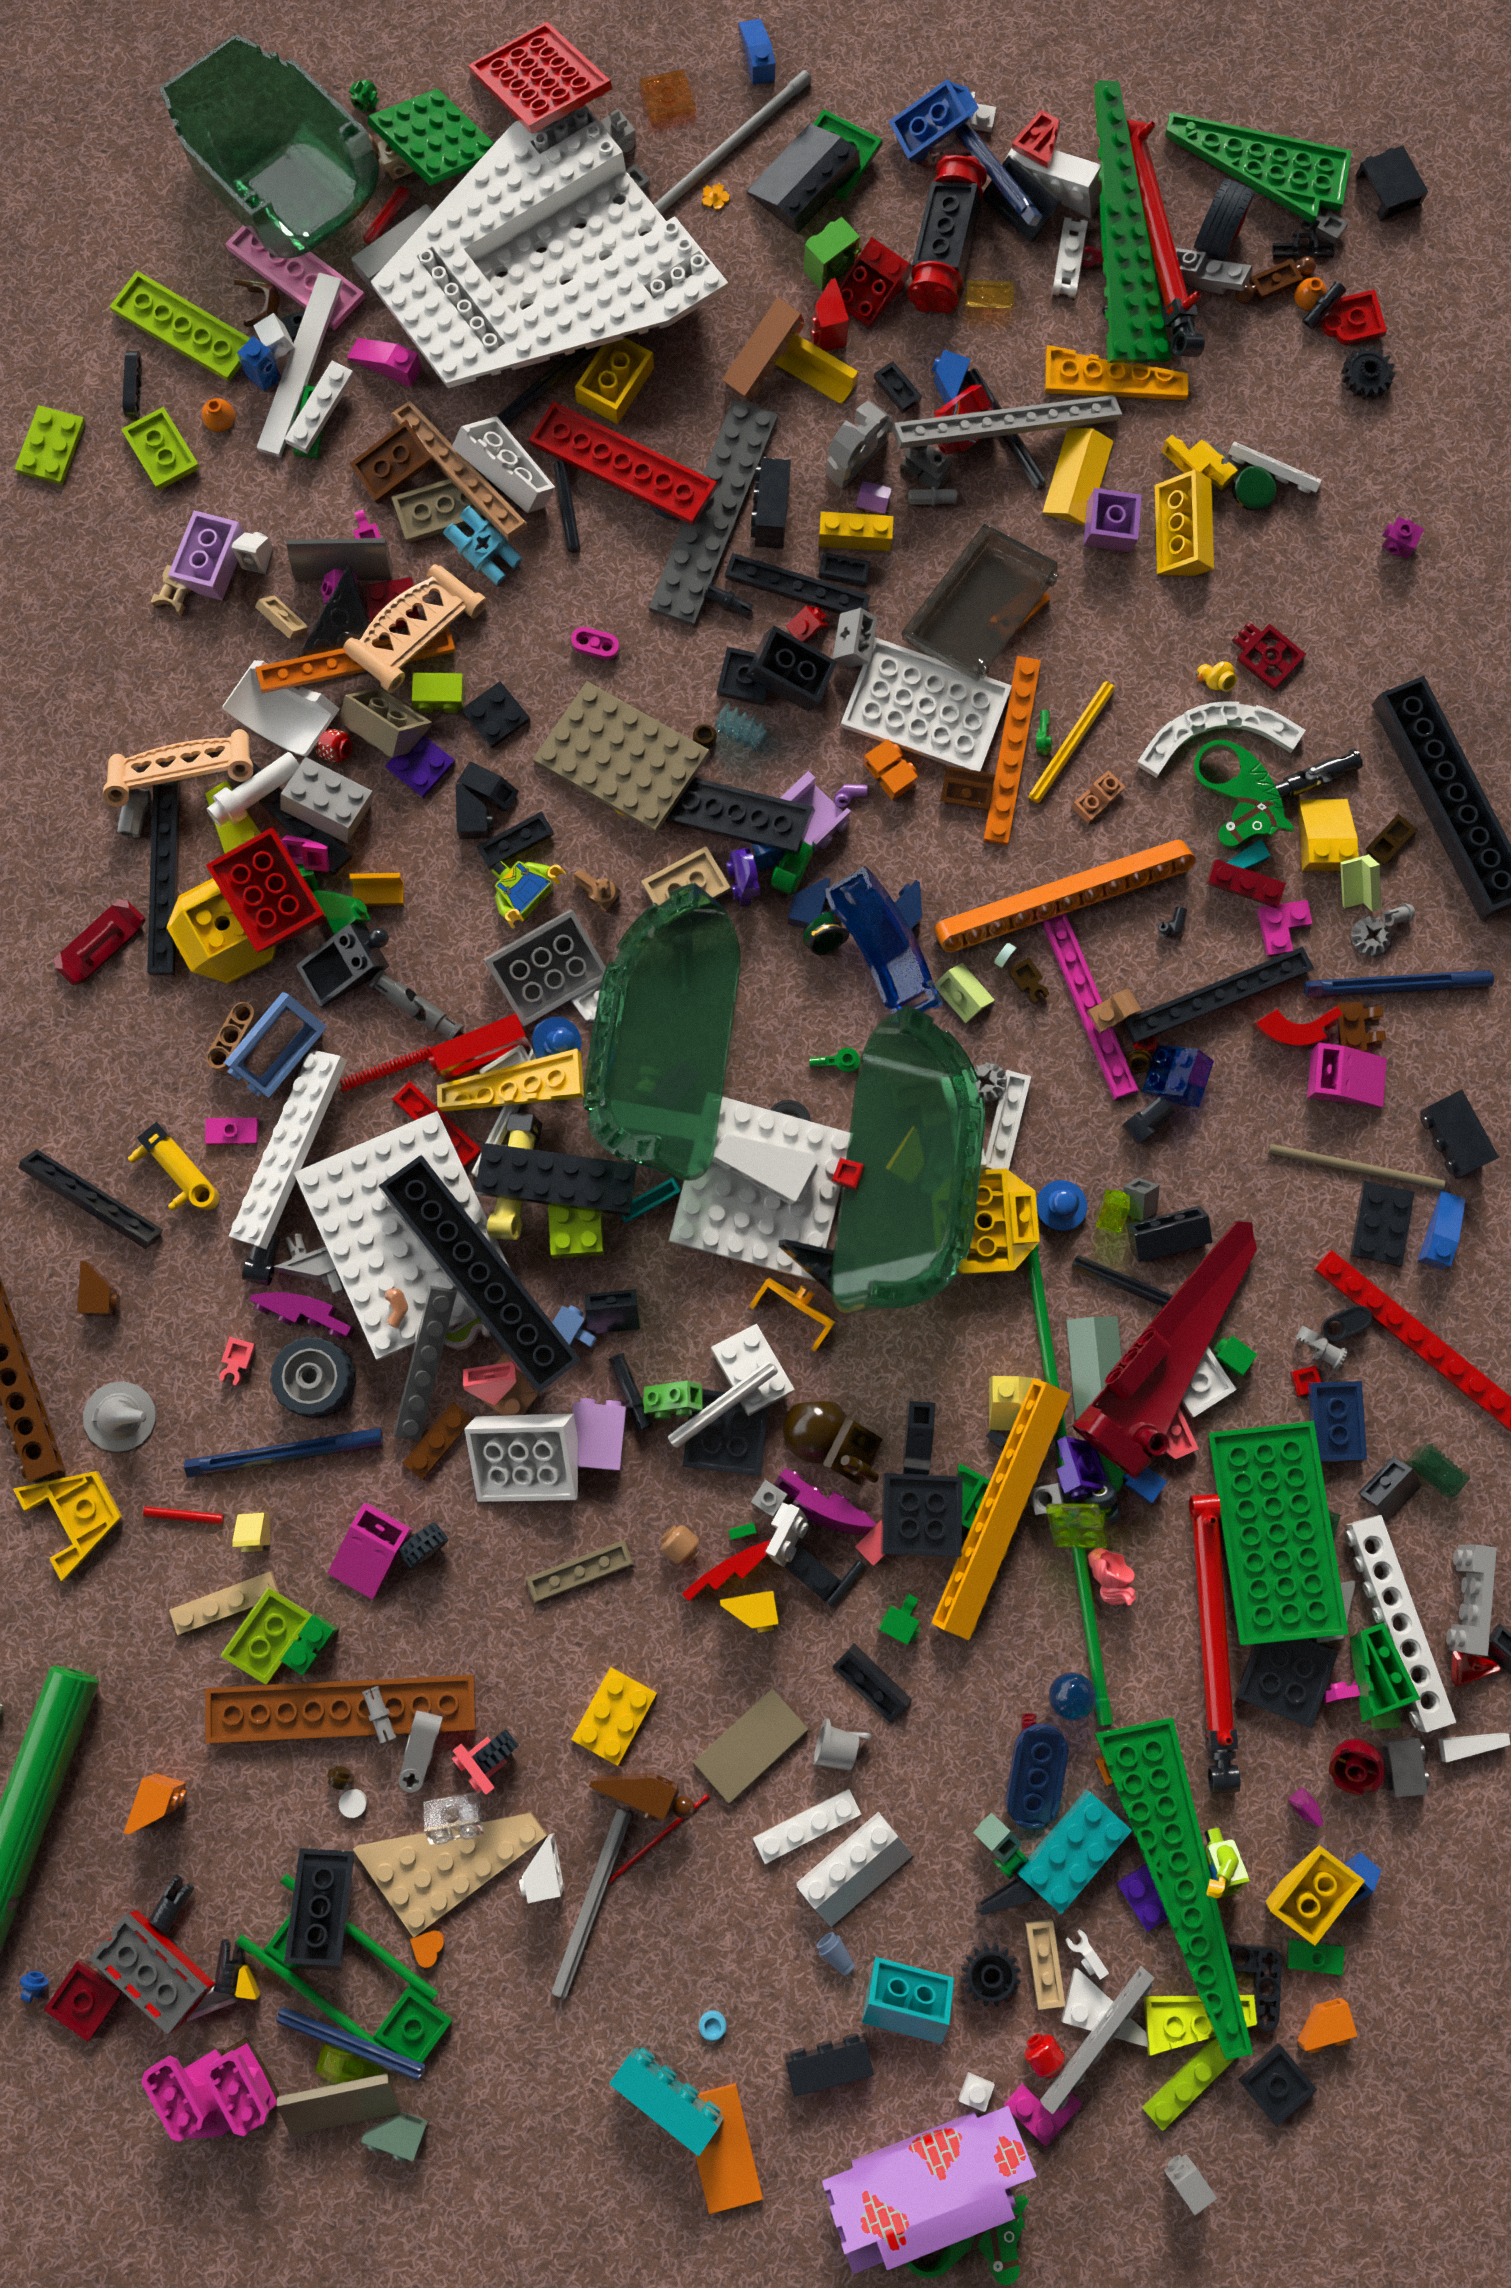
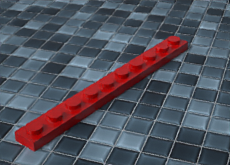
[1314,1249,1511,1432]

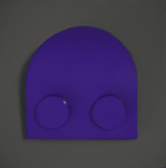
[726,847,761,906]

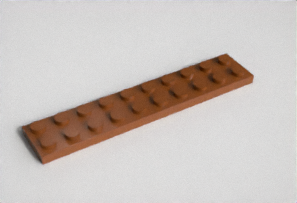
[205,1674,476,1743]

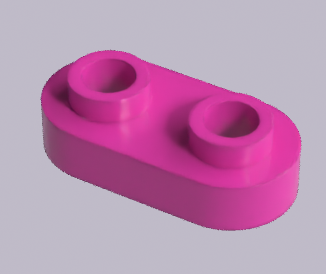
[571,627,619,660]

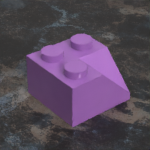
[1083,488,1142,552]

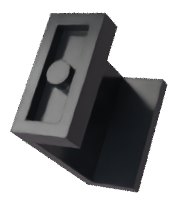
[1356,145,1429,221]

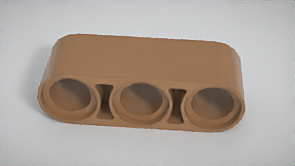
[207,1002,259,1074]

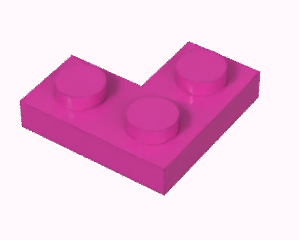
[1257,900,1313,957]
[1004,2083,1082,2147]

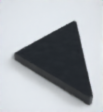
[298,566,368,658]

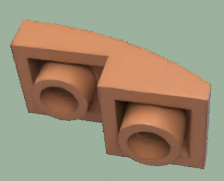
[1071,770,1126,824]

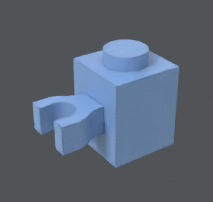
[552,1305,596,1347]

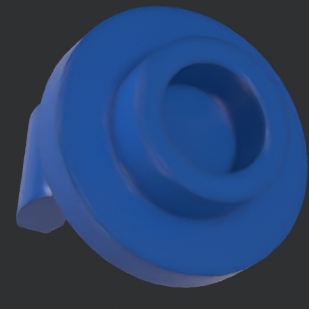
[20,1971,49,2003]

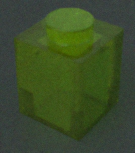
[1095,1189,1130,1234]

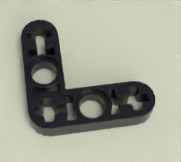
[1227,1942,1282,2031]

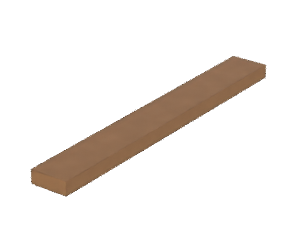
[391,401,528,542]

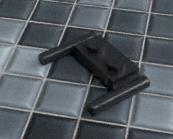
[784,1520,866,1608]

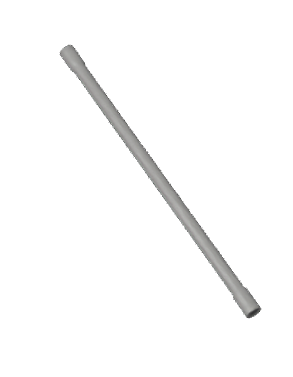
[600,70,812,261]

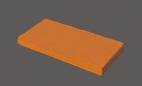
[695,2083,763,2214]

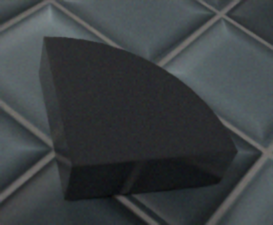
[986,1429,1007,1451]

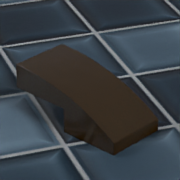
[1365,813,1417,865]

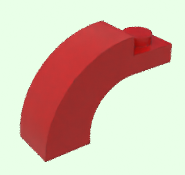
[1253,1006,1343,1047]

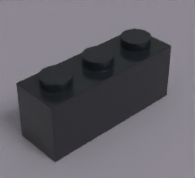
[1127,1205,1213,1262]
[785,2033,874,2097]

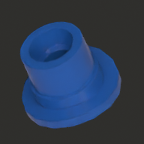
[752,844,785,870]

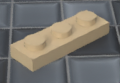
[1025,1919,1065,2010]

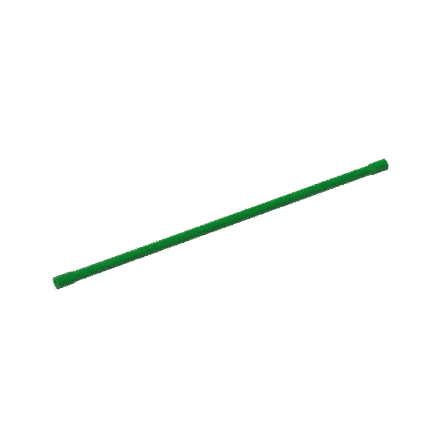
[1026,1244,1114,1726]

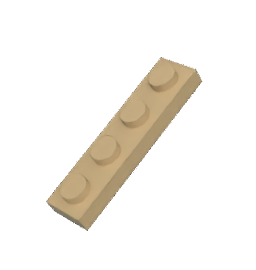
[169,1571,280,1635]

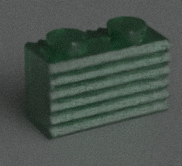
[1406,1443,1470,1497]

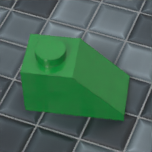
[313,890,371,934]

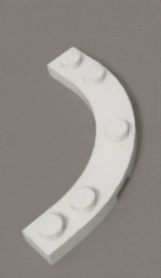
[1136,702,1306,778]

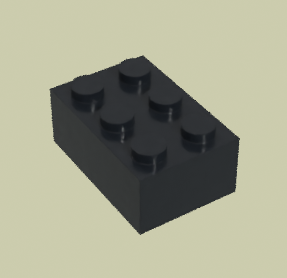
[751,457,791,549]
[746,626,837,712]

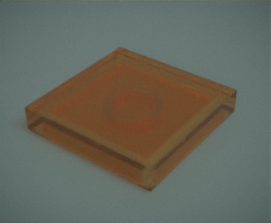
[639,69,696,123]

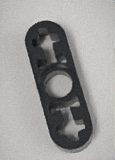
[122,351,142,418]

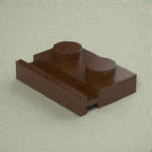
[940,765,995,810]

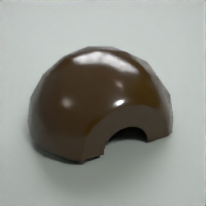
[783,1401,847,1464]

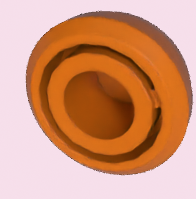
[1294,277,1327,311]
[201,398,236,432]

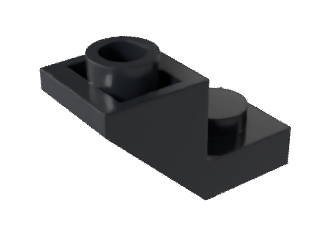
[457,762,519,811]

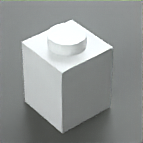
[254,313,295,360]

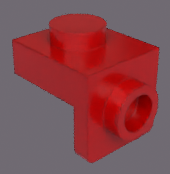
[786,606,829,643]

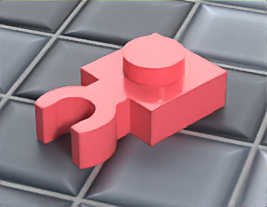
[219,1337,256,1386]

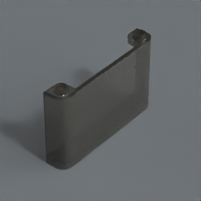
[901,523,1059,681]

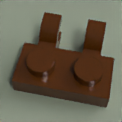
[1335,1002,1386,1052]

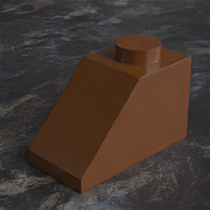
[77,1261,120,1316]

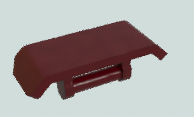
[53,899,146,986]

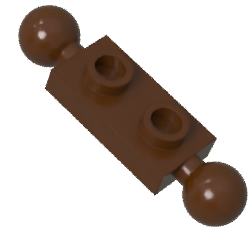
[1235,256,1316,304]

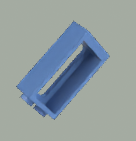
[224,992,327,1098]

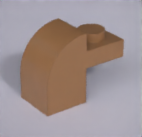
[1087,989,1142,1034]

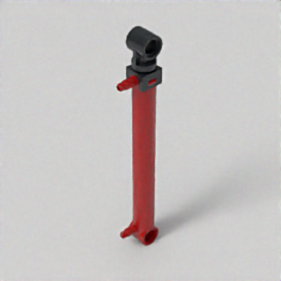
[1126,119,1205,358]
[1189,1494,1241,1793]

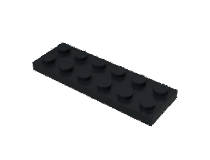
[665,777,815,855]
[474,1143,637,1216]

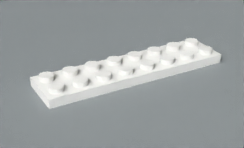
[229,1049,348,1249]

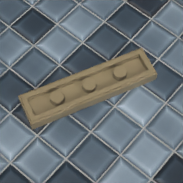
[526,1539,634,1603]

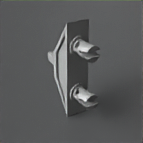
[273,1234,346,1296]

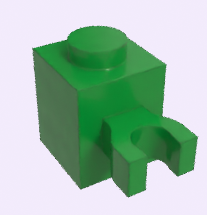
[877,1594,921,1645]

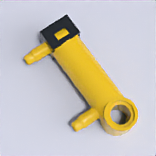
[128,1121,220,1211]

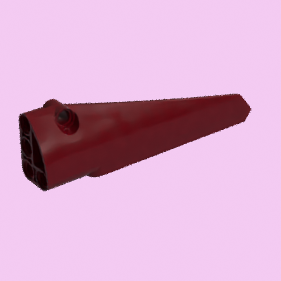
[1072,1221,1257,1480]

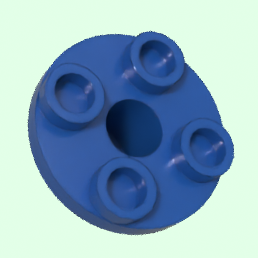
[531,1017,582,1059]
[1036,1180,1087,1231]

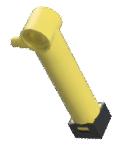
[487,1113,543,1240]

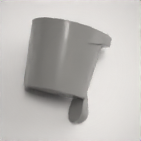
[814,1718,871,1771]

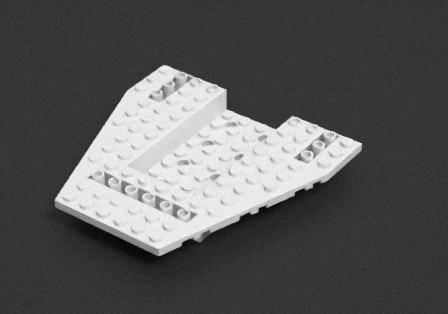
[371,105,729,388]

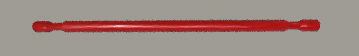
[608,1793,710,1884]

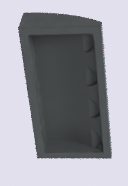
[286,538,392,581]

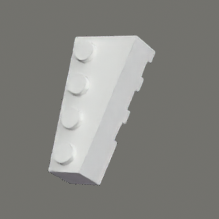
[1004,148,1102,219]
[452,416,555,513]

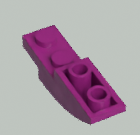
[249,1292,355,1340]
[773,1468,876,1535]

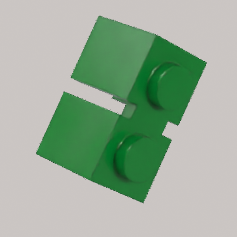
[281,1614,338,1676]

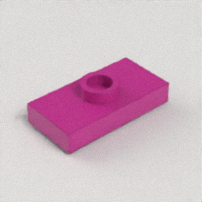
[205,1117,259,1145]

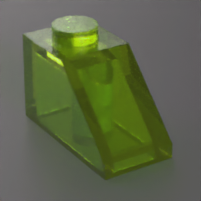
[315,2043,382,2083]

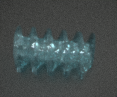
[714,703,769,752]

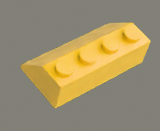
[1155,469,1214,576]

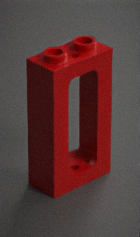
[429,1013,530,1082]

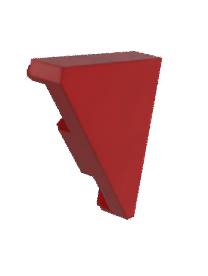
[1451,1651,1501,1687]

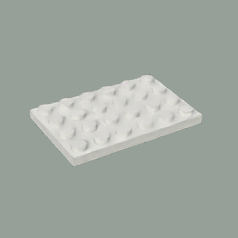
[840,637,1012,771]

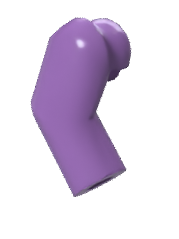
[834,784,867,807]

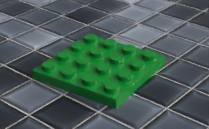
[367,88,495,186]

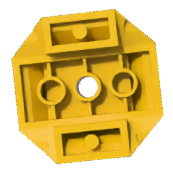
[167,878,277,984]
[931,1168,1040,1274]

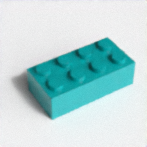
[1016,1789,1132,1914]
[609,2047,724,2157]

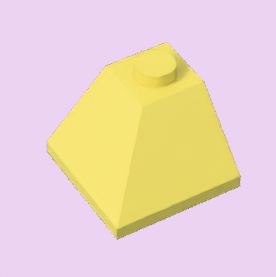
[989,1376,1041,1431]

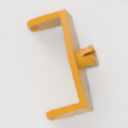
[749,1277,835,1352]

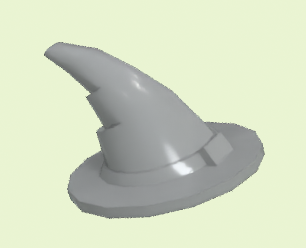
[83,1381,156,1452]

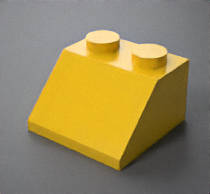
[720,1591,778,1633]

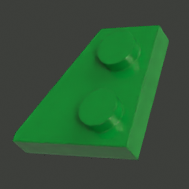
[957,1463,990,1530]

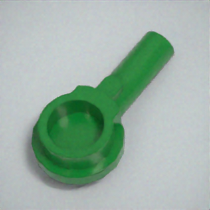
[1036,709,1052,756]
[809,1047,860,1073]

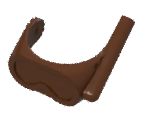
[234,278,280,327]

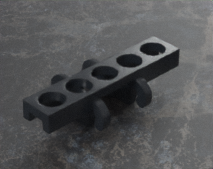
[1272,229,1335,259]

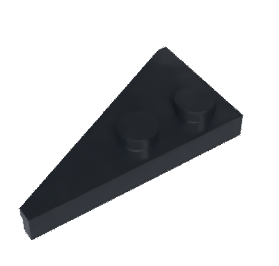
[778,1239,855,1304]

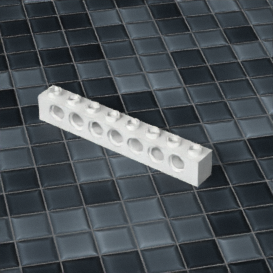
[1344,1515,1456,1732]

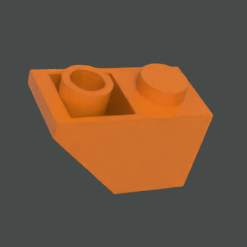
[1297,1998,1358,2053]

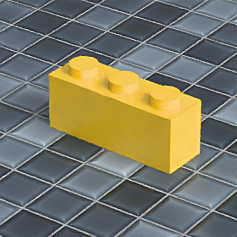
[818,512,893,551]

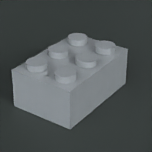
[280,757,372,843]

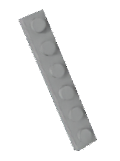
[1040,1966,1154,2114]

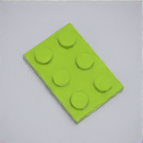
[14,405,86,485]
[121,407,200,491]
[221,1587,312,1685]

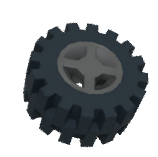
[398,1522,449,1569]

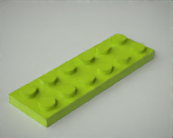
[109,271,250,382]

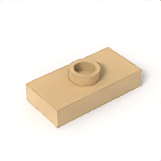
[255,595,309,639]

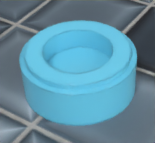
[699,2010,726,2041]

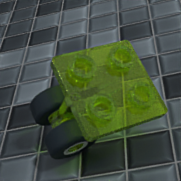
[1046,1481,1121,1548]

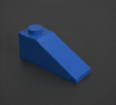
[738,18,776,85]
[1417,1190,1466,1270]

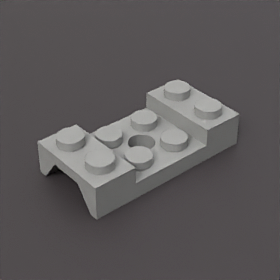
[1446,1544,1497,1656]

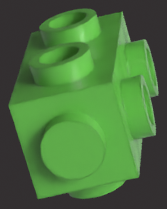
[643,1380,702,1420]

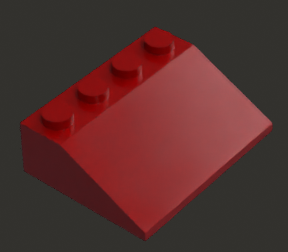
[206,827,328,953]

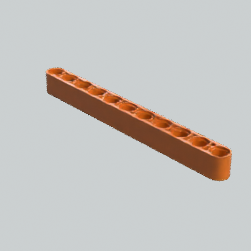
[934,840,1196,952]

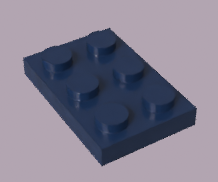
[1308,1381,1367,1461]

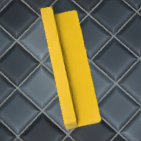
[775,335,858,404]

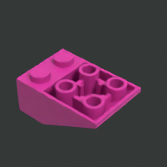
[1307,1043,1387,1108]
[327,1503,414,1600]

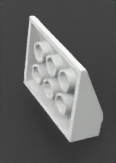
[464,1414,578,1502]

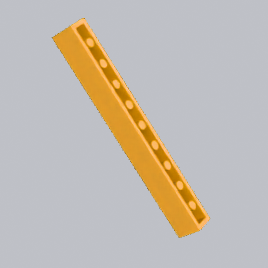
[931,1379,1071,1640]

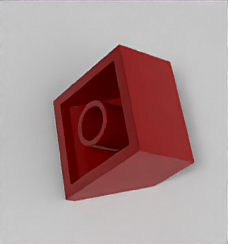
[810,278,849,351]

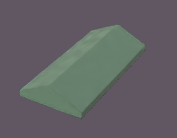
[1066,1316,1122,1421]

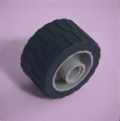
[270,1337,356,1418]

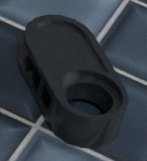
[1321,1304,1372,1341]

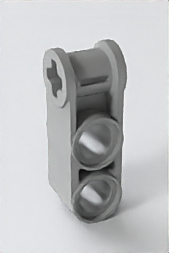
[399,1710,443,1793]

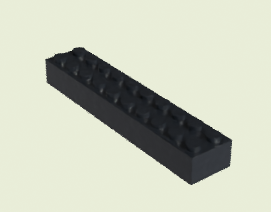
[1372,675,1511,920]
[379,1155,581,1397]

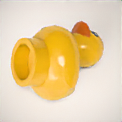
[1197,661,1237,692]

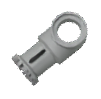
[1296,1326,1347,1370]

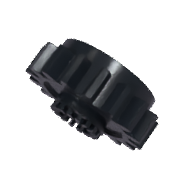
[1341,346,1396,400]
[960,1942,1021,2007]

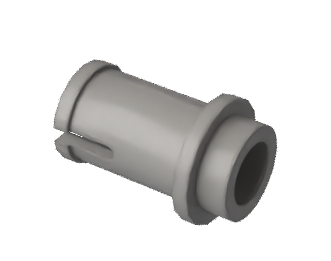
[1382,903,1415,926]

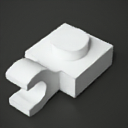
[1066,1929,1109,1980]

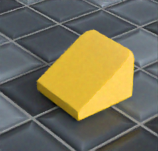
[235,1964,260,1999]

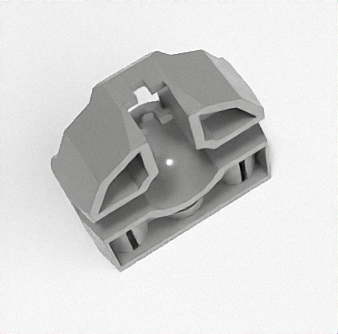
[826,401,893,489]

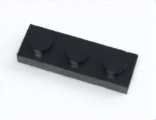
[476,811,554,870]

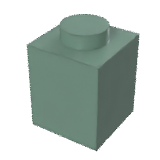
[973,1813,1022,1864]

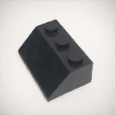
[1420,1089,1499,1179]

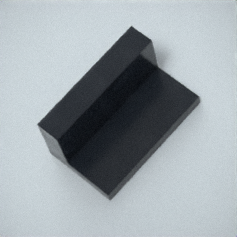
[585,1289,640,1334]
[1358,1456,1422,1522]

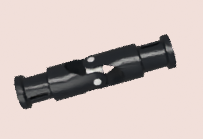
[1275,748,1363,800]

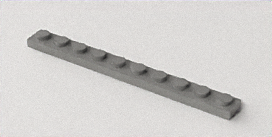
[892,395,1122,449]

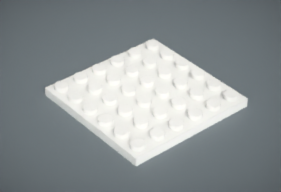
[668,1093,853,1281]

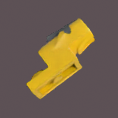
[1161,434,1238,490]

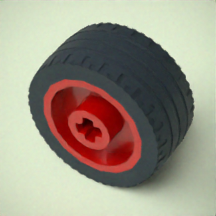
[1194,178,1255,261]

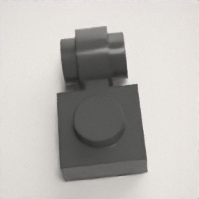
[1300,208,1349,245]

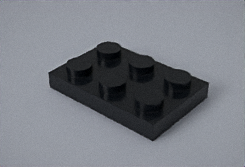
[982,155,1062,242]
[1350,1181,1415,1267]

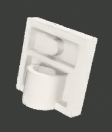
[766,1503,809,1567]

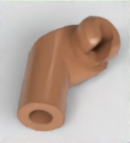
[385,1288,408,1329]

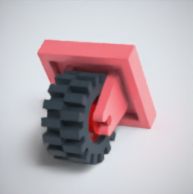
[452,1729,519,1795]

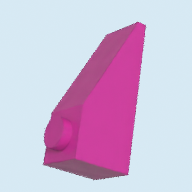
[347,338,422,387]

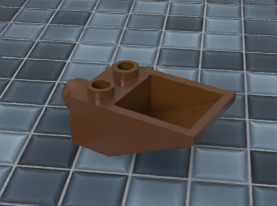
[589,1773,694,1822]

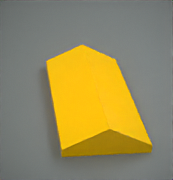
[1042,428,1113,526]

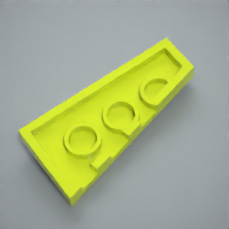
[205,781,261,853]
[1143,1995,1257,2056]

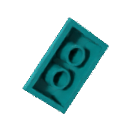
[862,1957,954,2044]

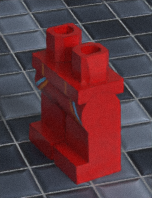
[934,385,994,455]

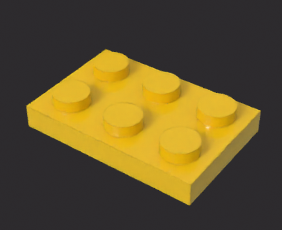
[571,1667,657,1766]

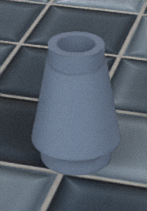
[817,1932,855,1976]

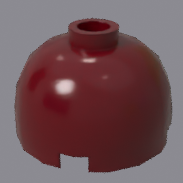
[1328,1738,1385,1795]

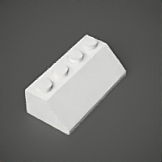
[796,1811,913,1927]

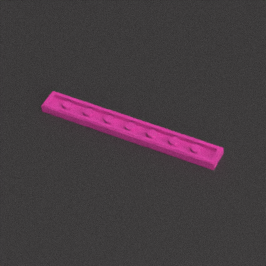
[1041,913,1139,1100]

